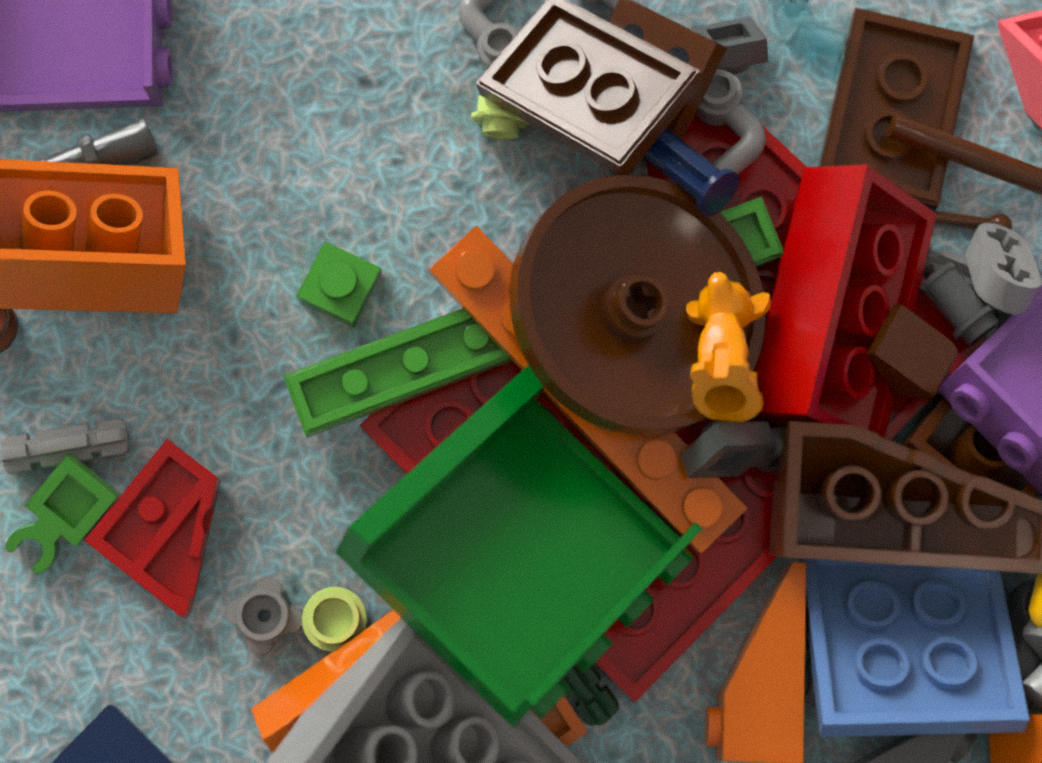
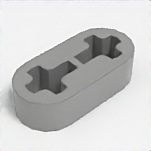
[965,223,1042,315]

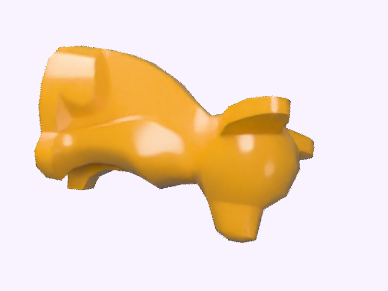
[686,272,771,422]

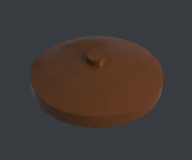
[510,174,766,436]

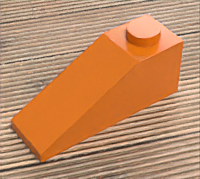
[704,562,806,763]

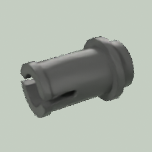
[919,262,1000,346]

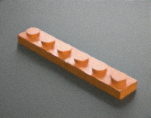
[429,225,748,554]

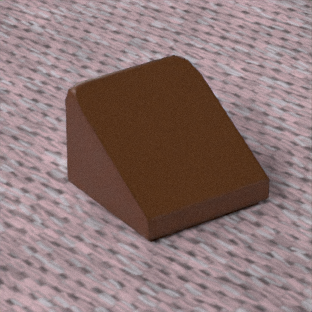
[867,305,958,398]

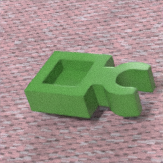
[5,453,121,574]

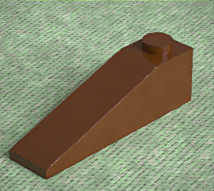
[769,421,1042,573]

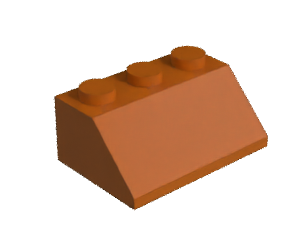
[0,159,186,314]

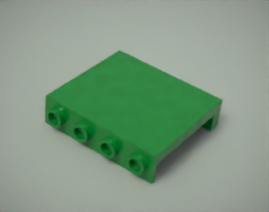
[335,365,702,728]

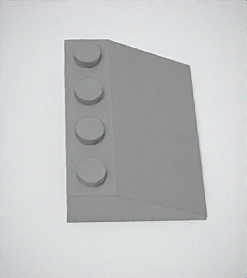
[266,618,582,763]

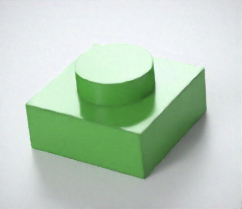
[296,241,382,327]

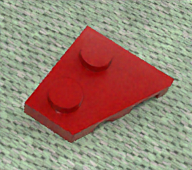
[84,439,221,619]

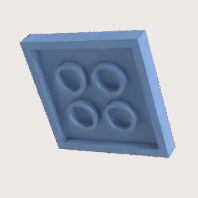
[799,558,1030,737]

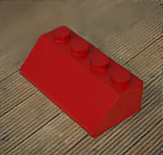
[754,164,937,438]

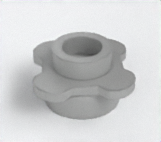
[225,577,302,655]

